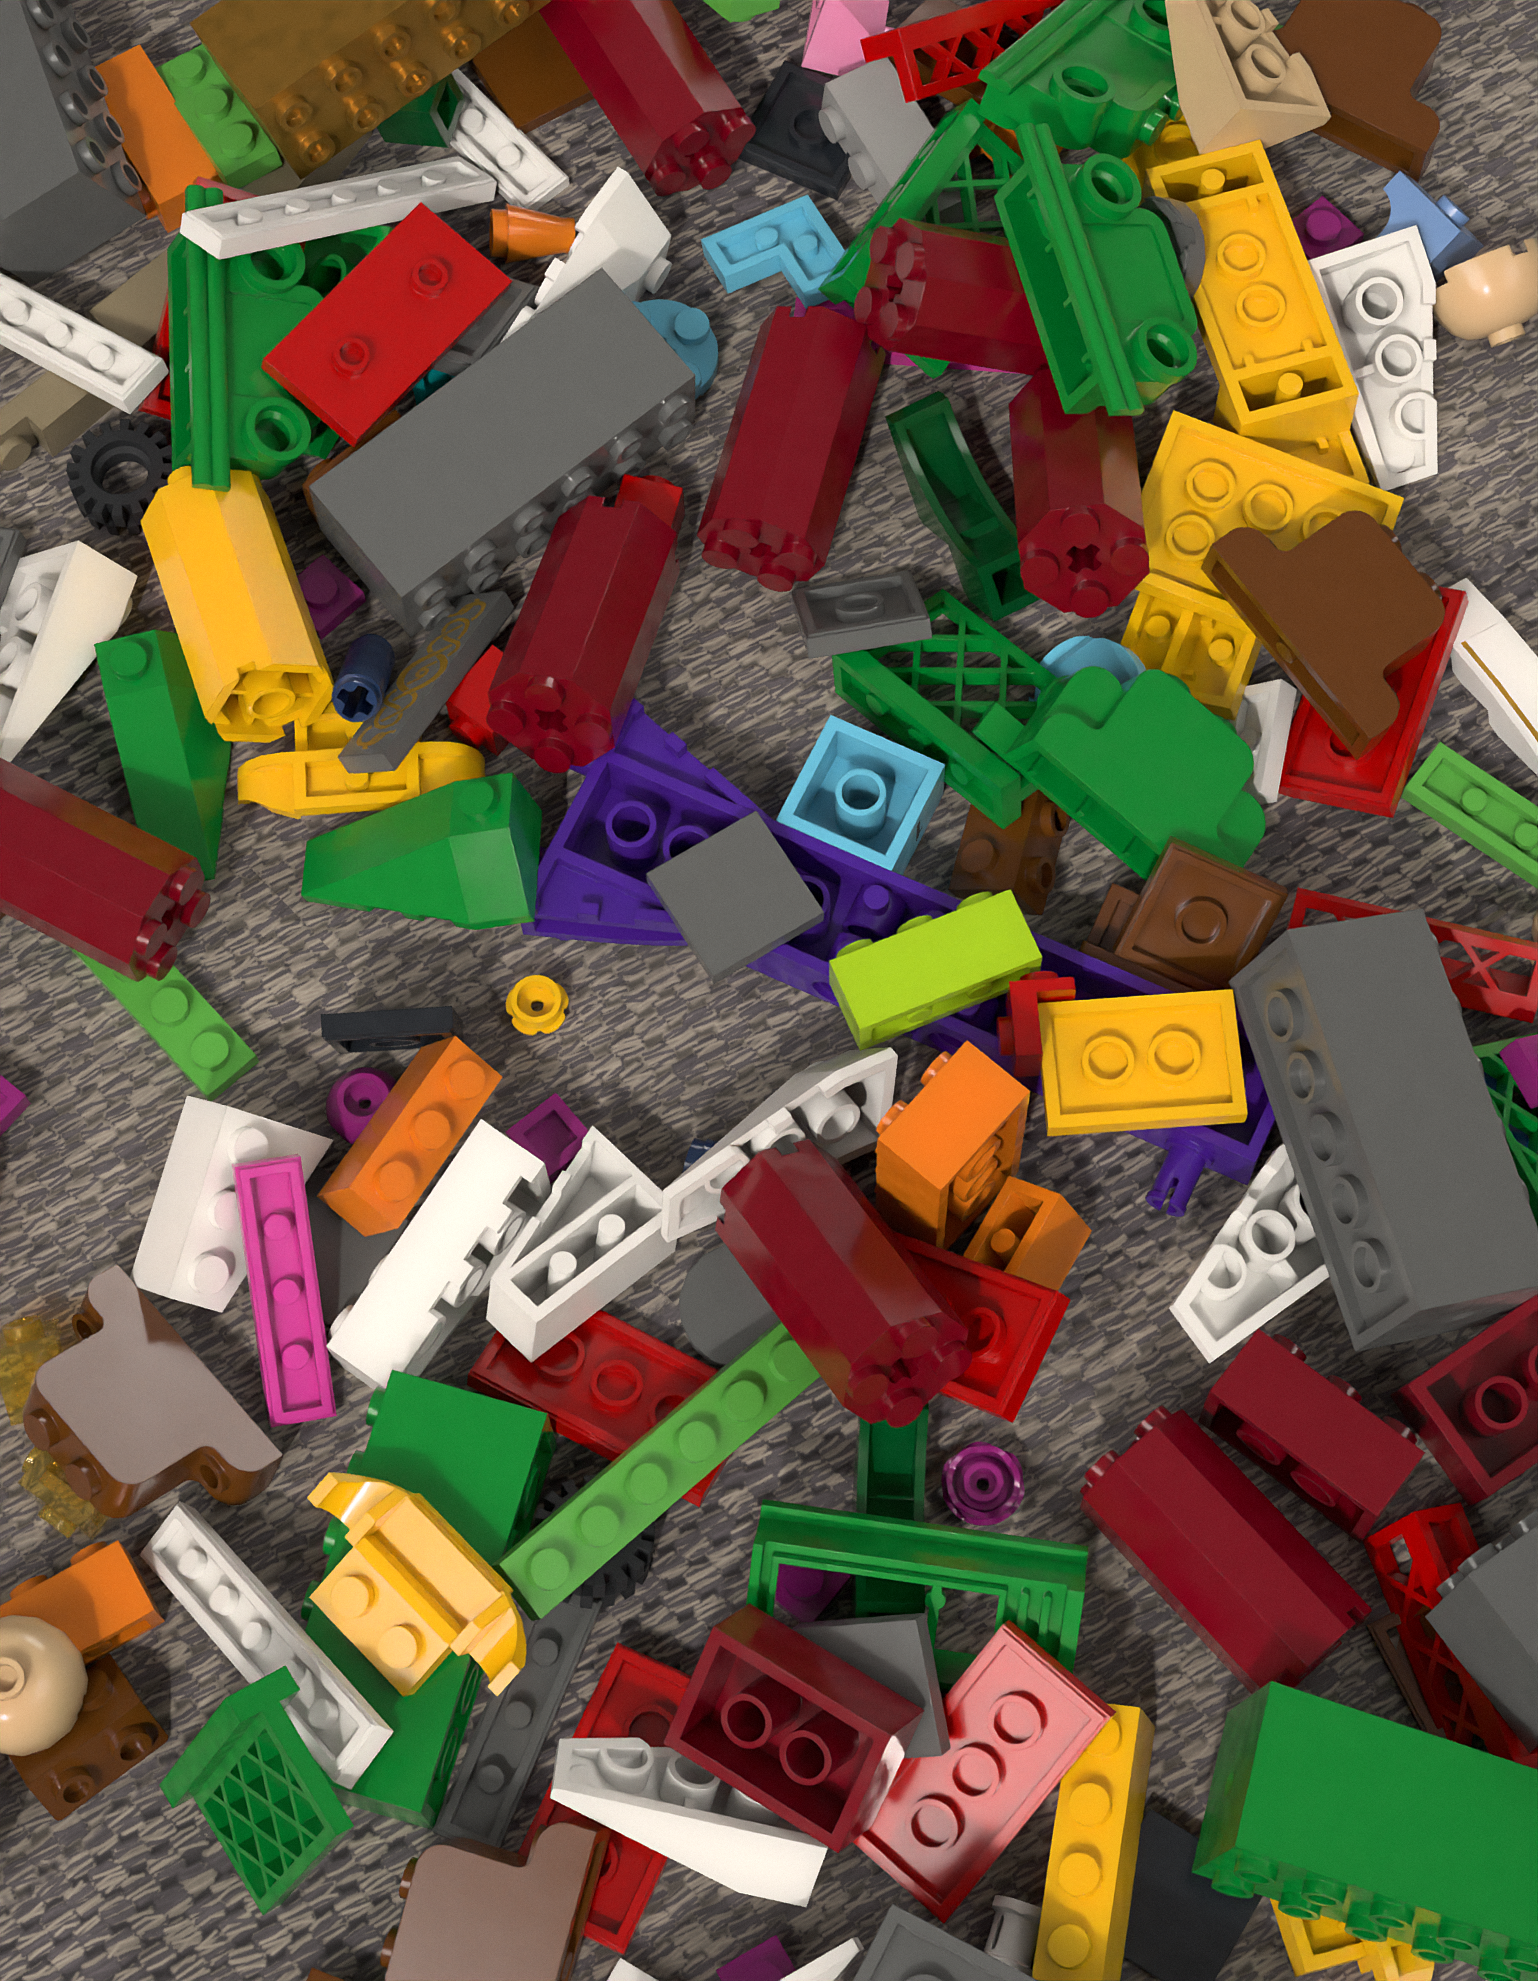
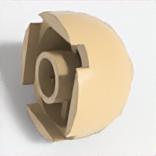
[1433,238,1538,348]
[0,1615,88,1756]

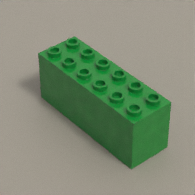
[301,1370,557,1830]
[1192,1681,1538,1981]

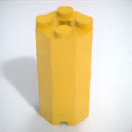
[140,466,335,743]

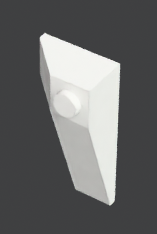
[501,167,672,342]
[1308,225,1438,491]

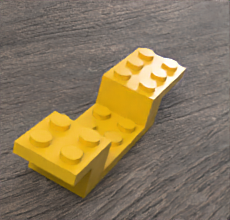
[1121,115,1370,484]

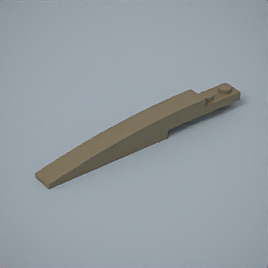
[0,131,373,472]

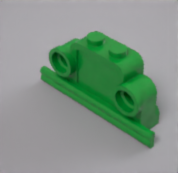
[977,0,1183,159]
[994,123,1198,416]
[167,185,324,492]
[972,666,1266,882]

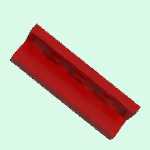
[860,0,1065,103]
[1286,887,1538,1023]
[1362,1502,1538,1770]

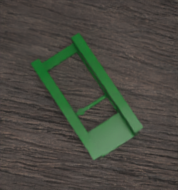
[746,1499,1089,1694]

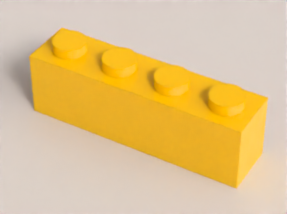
[1032,1704,1155,1981]

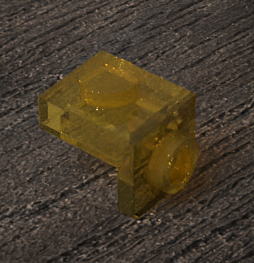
[0,1315,63,1426]
[18,1446,109,1541]

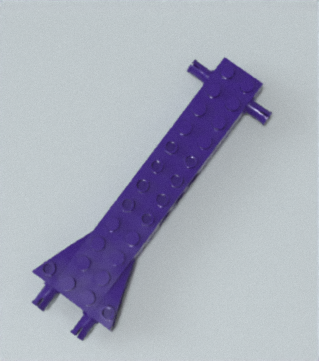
[521,697,1276,1217]

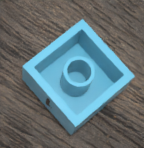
[776,715,945,875]

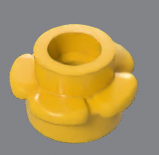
[506,975,569,1036]

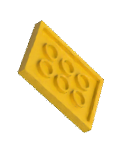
[1135,410,1404,635]

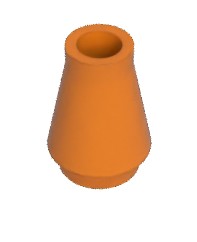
[489,203,575,264]

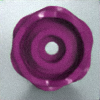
[326,1067,397,1144]
[941,1442,1025,1526]

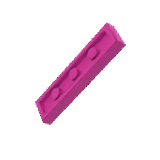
[232,1154,337,1428]

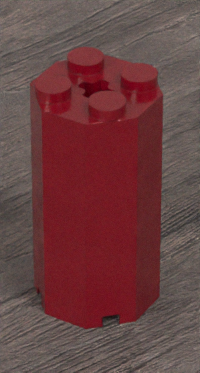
[538,0,756,196]
[854,218,1050,376]
[697,306,886,592]
[1008,369,1150,618]
[486,495,680,773]
[0,758,211,982]
[715,1139,972,1428]
[1079,1405,1372,1694]

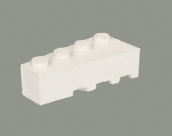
[327,1119,552,1390]

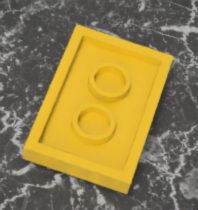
[1038,989,1248,1136]

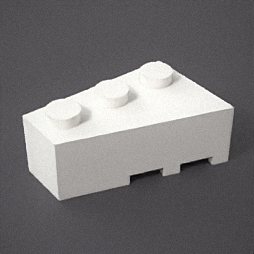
[130,1096,333,1313]
[486,1125,677,1363]

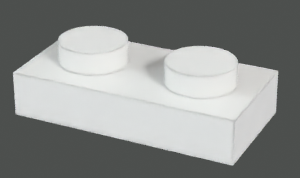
[1228,679,1297,805]

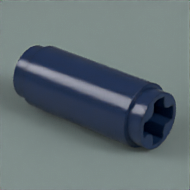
[332,634,395,722]

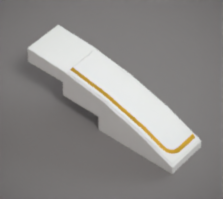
[1448,578,1538,776]

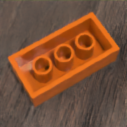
[874,1040,1030,1251]

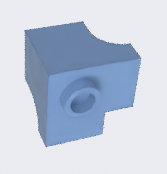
[1376,171,1484,283]

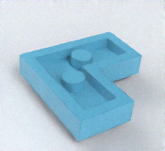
[701,194,845,309]

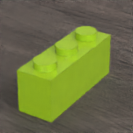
[829,889,1042,1051]

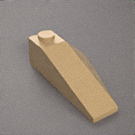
[1165,0,1331,154]

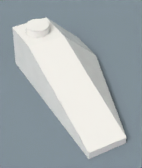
[0,540,137,762]
[661,1047,898,1243]
[1169,1144,1329,1364]
[550,1738,828,1907]

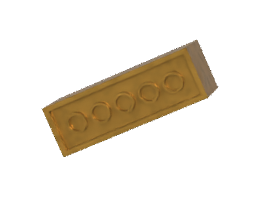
[189,0,552,180]

